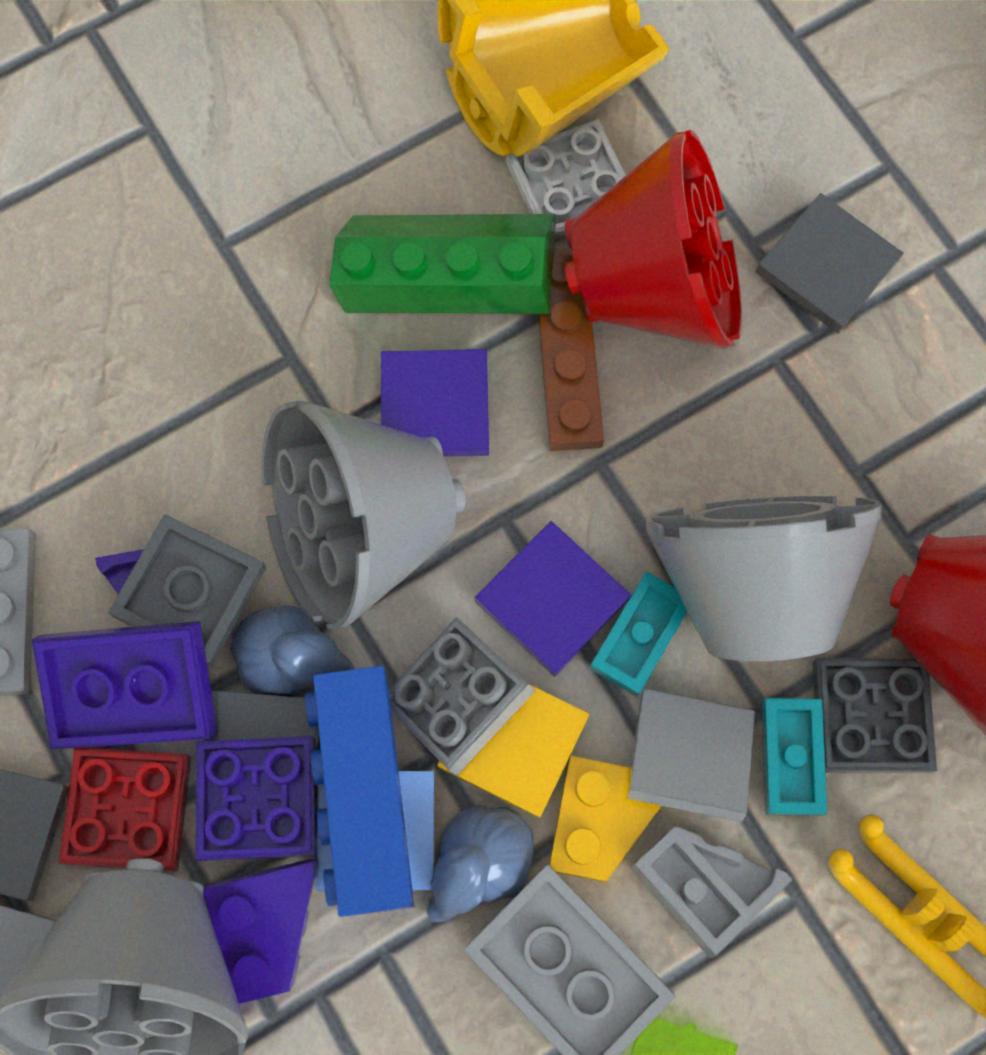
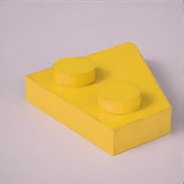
[549,755,661,882]

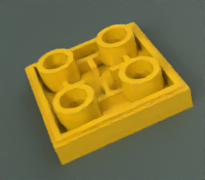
[437,684,590,819]

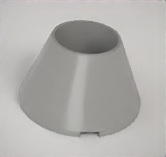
[646,496,882,661]

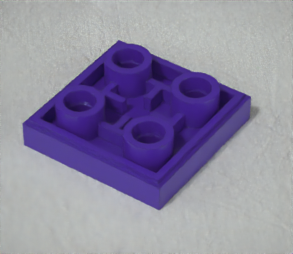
[381,349,489,457]
[474,521,632,677]
[195,736,317,861]

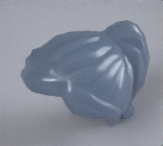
[230,606,355,697]
[426,805,534,922]

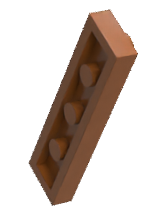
[538,247,604,451]

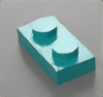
[589,571,687,697]
[761,698,827,816]

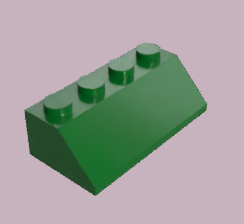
[329,214,556,314]

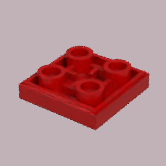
[58,748,191,871]

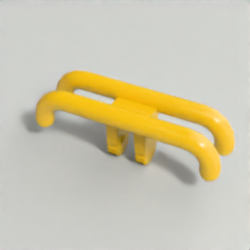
[828,814,986,1019]

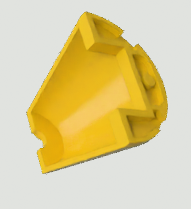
[437,0,670,157]

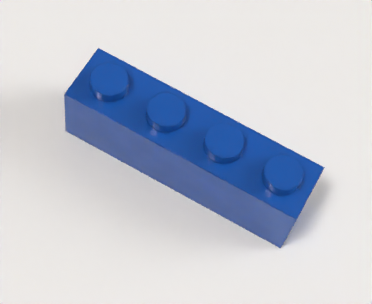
[305,666,415,917]

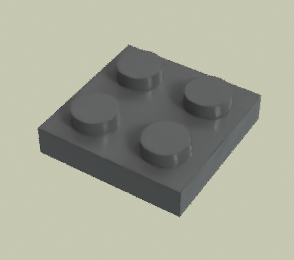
[108,514,267,667]

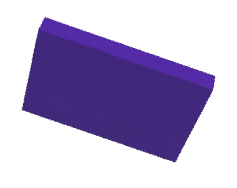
[31,621,218,749]

